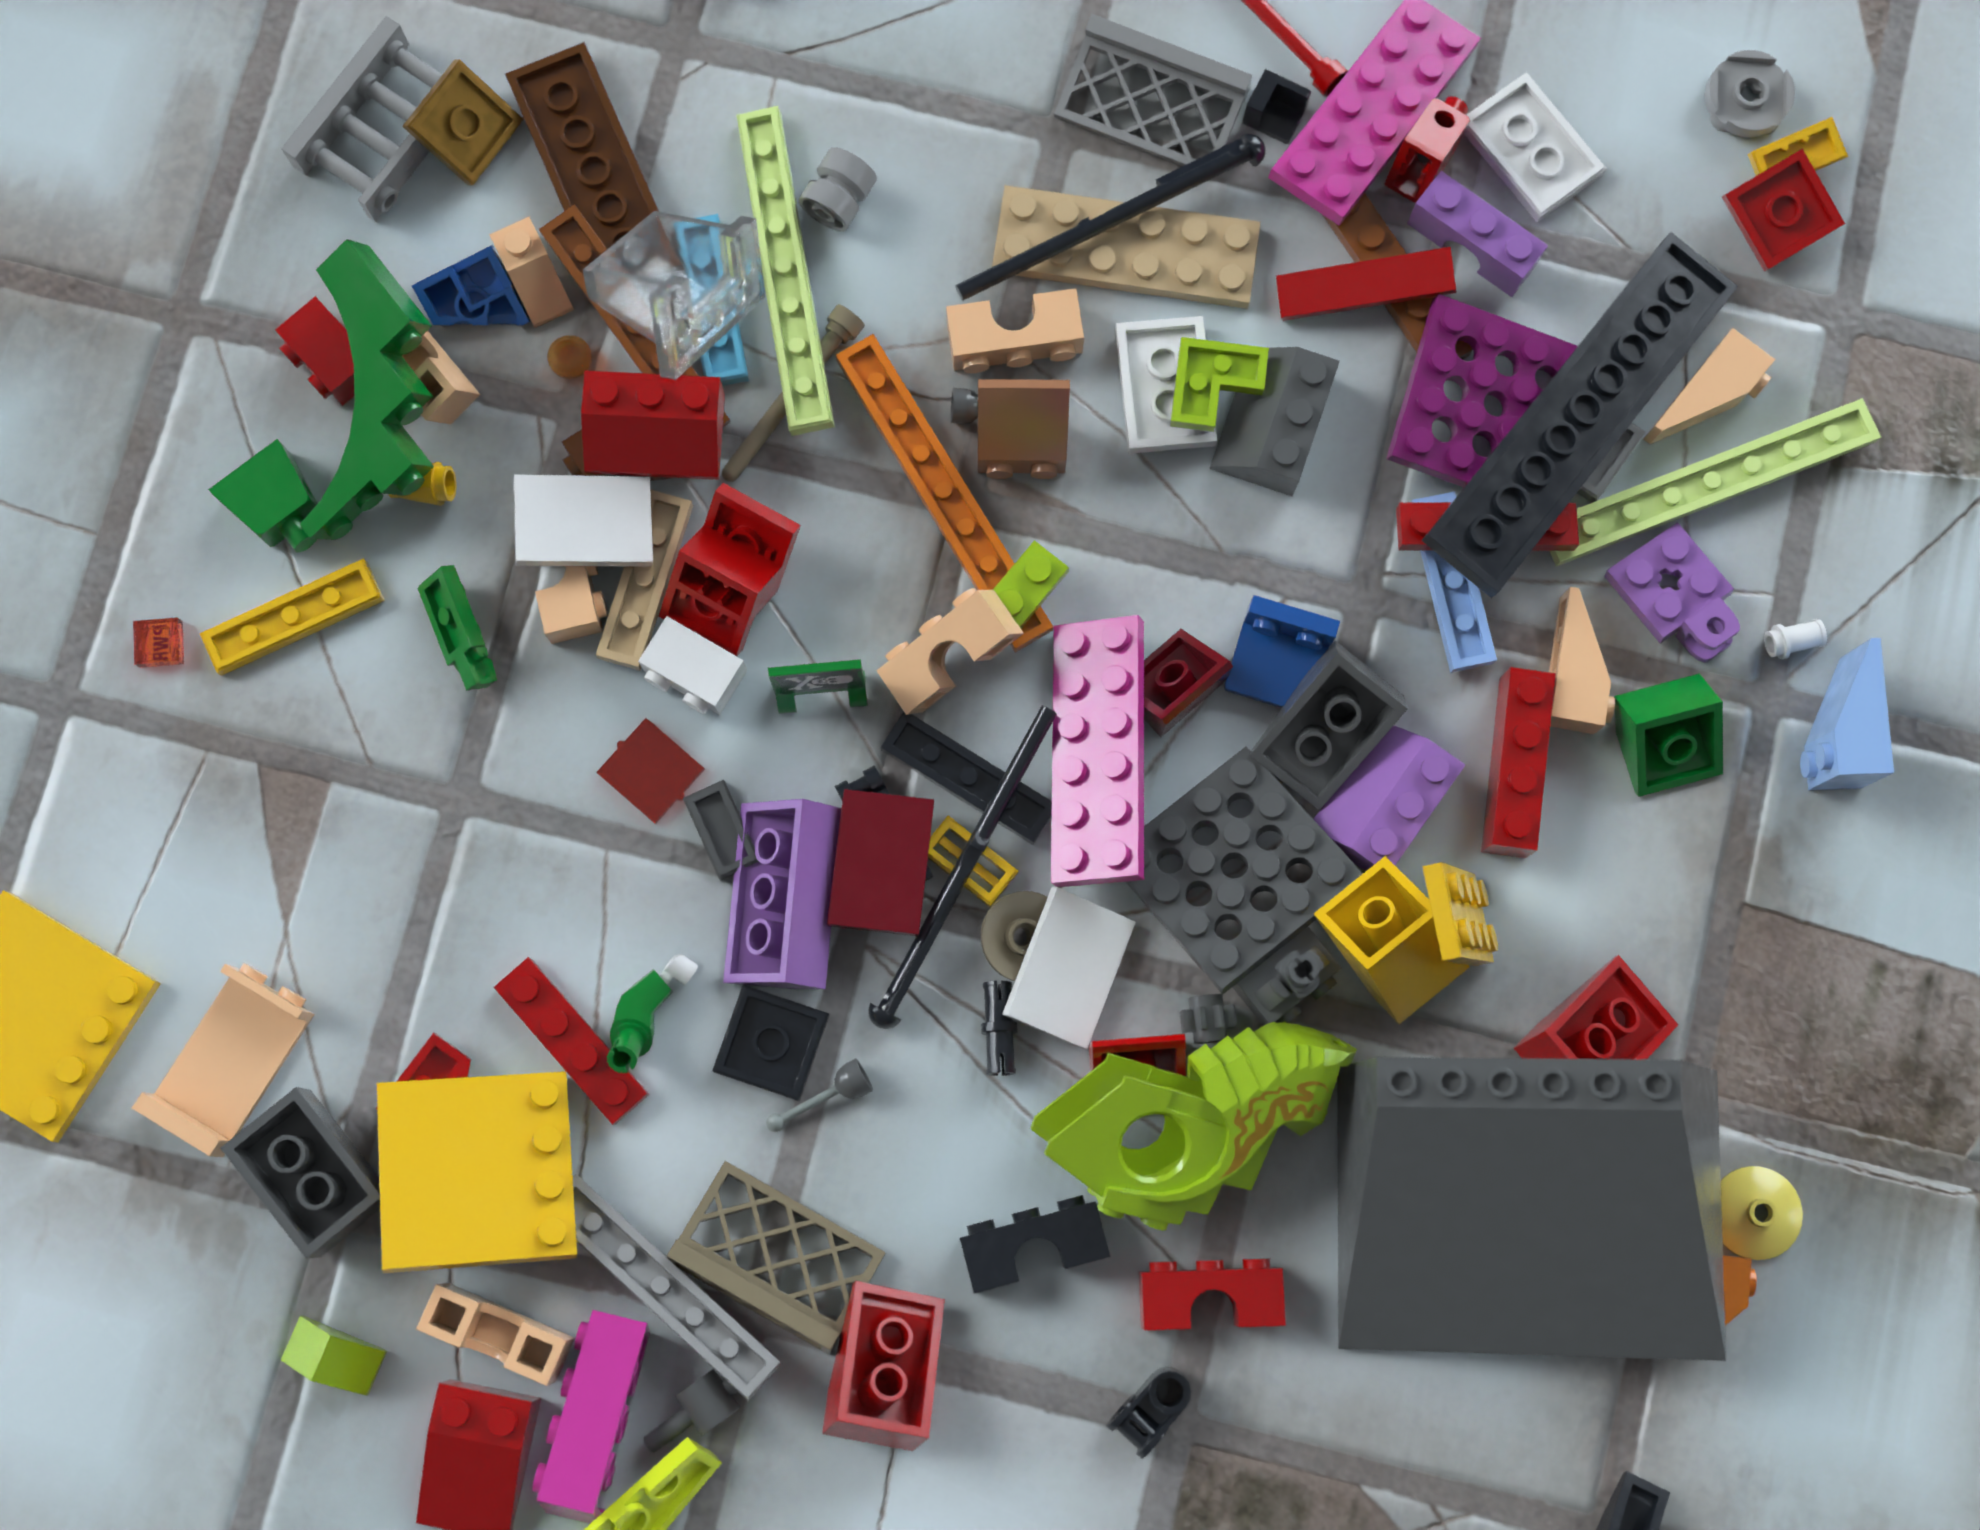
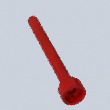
[1241,0,1348,97]

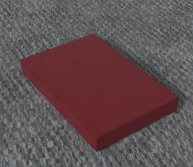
[827,789,935,937]

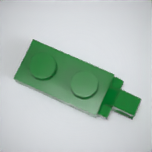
[417,565,497,691]

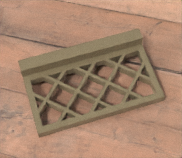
[667,1161,886,1355]

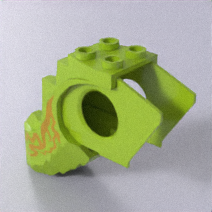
[1030,1022,1357,1231]

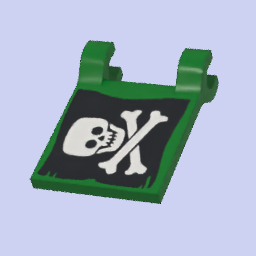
[768,659,868,714]

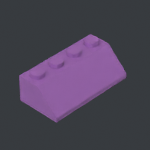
[723,798,842,989]

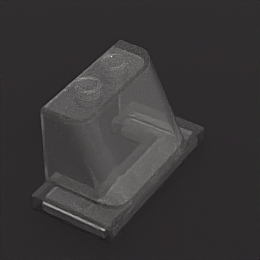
[583,211,765,380]

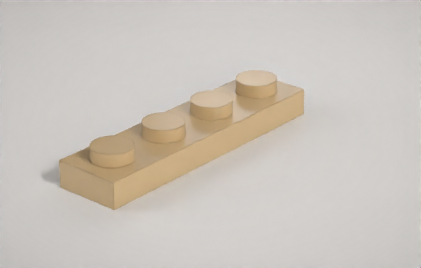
[596,489,693,671]

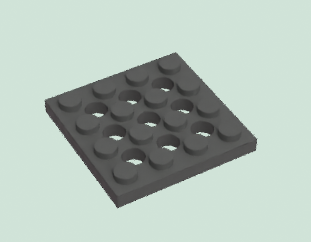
[1126,746,1363,994]

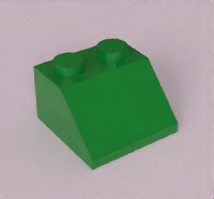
[1614,673,1723,797]

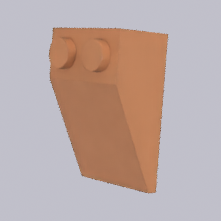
[978,379,1070,479]

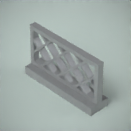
[1054,14,1252,166]

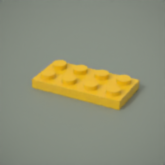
[1422,862,1498,966]

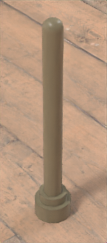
[722,304,865,482]

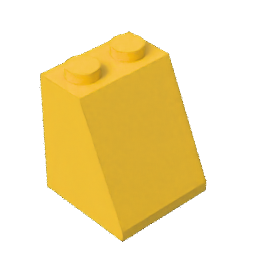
[1314,856,1470,1024]

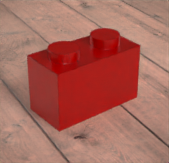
[275,296,355,406]

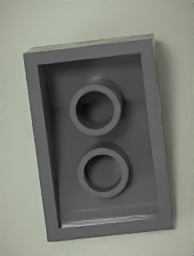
[1249,641,1408,810]

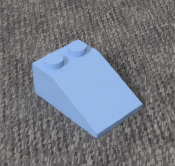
[1800,638,1894,790]

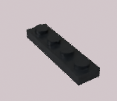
[881,712,1052,845]

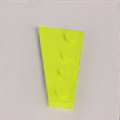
[584,1437,722,1530]

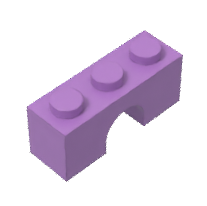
[1407,171,1548,297]

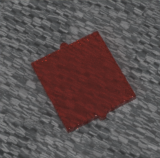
[596,718,705,825]

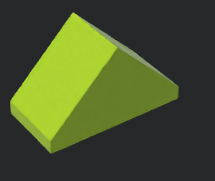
[281,1315,388,1396]

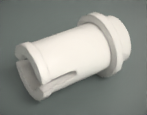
[1764,619,1827,659]

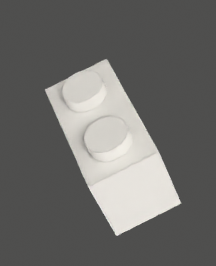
[638,616,747,715]

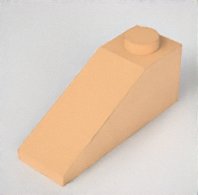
[1643,328,1775,444]
[1549,586,1615,734]

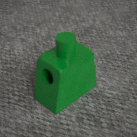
[208,439,318,553]

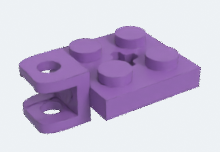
[1604,522,1740,663]

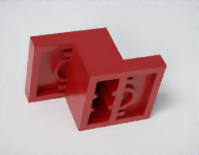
[658,483,801,656]

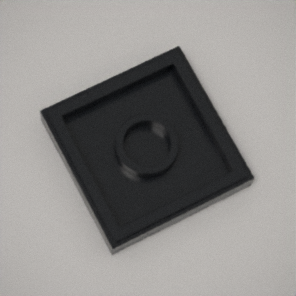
[712,984,830,1101]

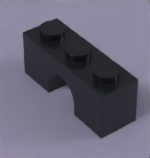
[960,1195,1111,1294]

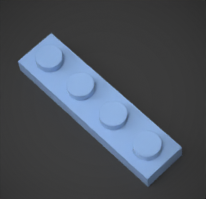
[1411,491,1497,673]

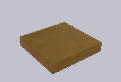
[402,59,524,186]

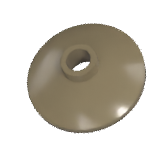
[981,891,1048,981]

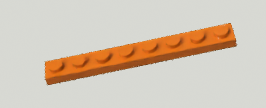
[836,334,1053,653]

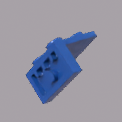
[1224,595,1340,708]

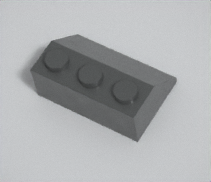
[1209,347,1340,496]

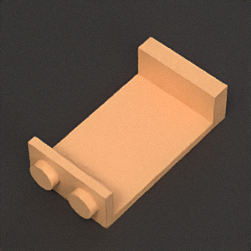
[132,963,315,1157]

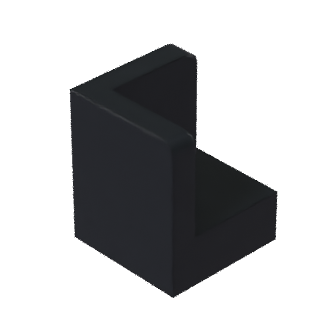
[1242,69,1311,144]

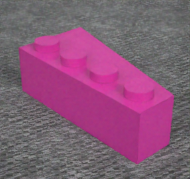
[532,1310,650,1524]

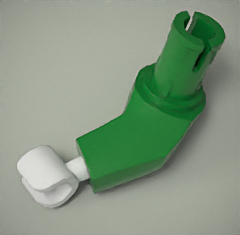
[607,954,698,1073]

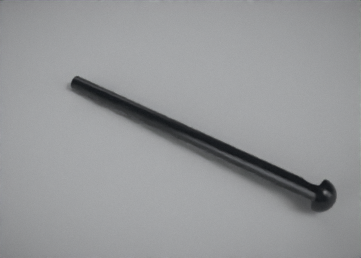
[955,134,1266,301]
[868,705,1057,1029]

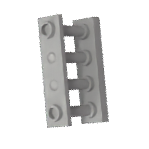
[281,16,443,222]

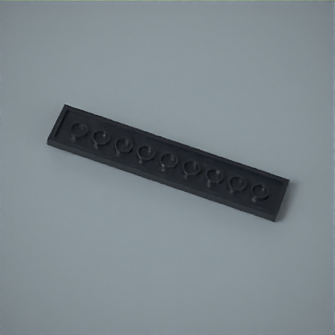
[1421,232,1738,598]

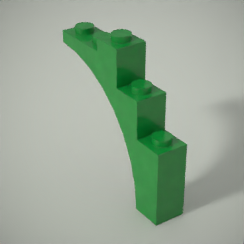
[300,239,434,540]

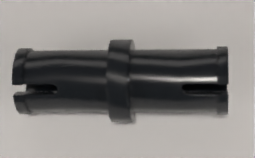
[981,980,1018,1076]

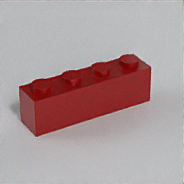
[1481,667,1556,858]

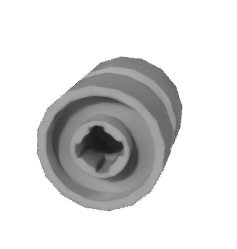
[798,147,877,231]

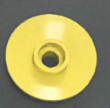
[1721,1166,1803,1260]

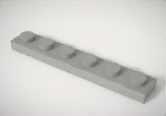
[573,1174,781,1401]

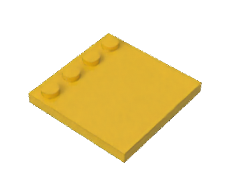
[0,890,161,1142]
[377,1071,577,1274]

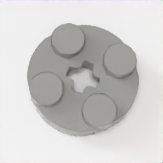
[1705,50,1795,137]

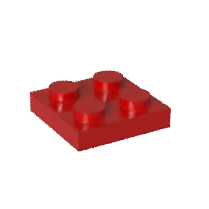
[1722,148,1845,271]

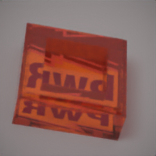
[133,617,184,668]

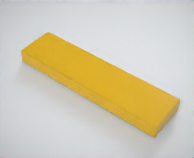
[199,558,385,676]

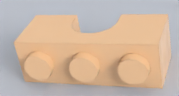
[946,288,1084,374]
[402,331,481,424]
[535,566,608,644]
[876,588,1024,715]
[416,1283,575,1386]

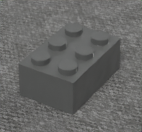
[221,1087,380,1259]

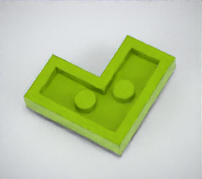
[1170,337,1269,432]

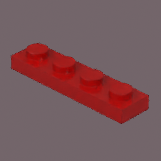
[1396,502,1579,551]
[493,957,650,1125]

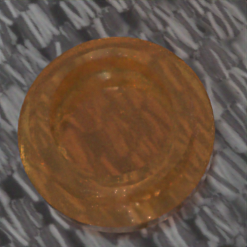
[547,335,592,379]

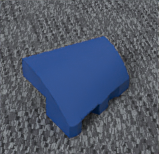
[411,245,531,325]

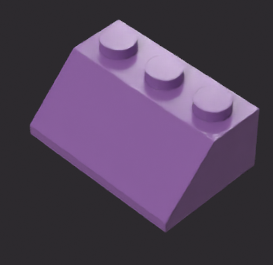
[1314,726,1465,872]

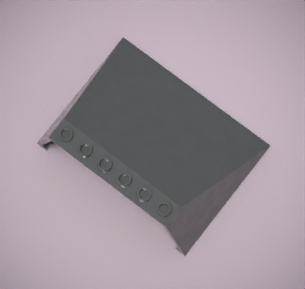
[1337,1057,1726,1361]

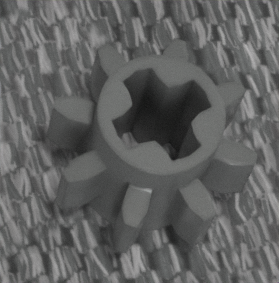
[1179,994,1237,1044]

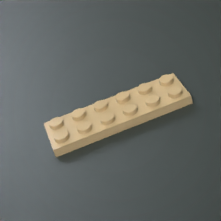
[992,185,1261,309]

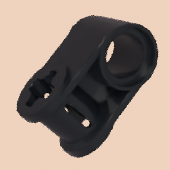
[1106,1366,1191,1459]

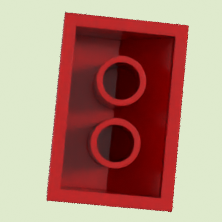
[581,370,725,480]

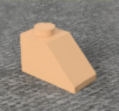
[489,217,574,328]

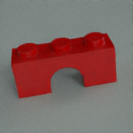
[1139,1258,1286,1331]

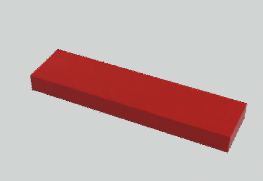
[1276,247,1457,321]

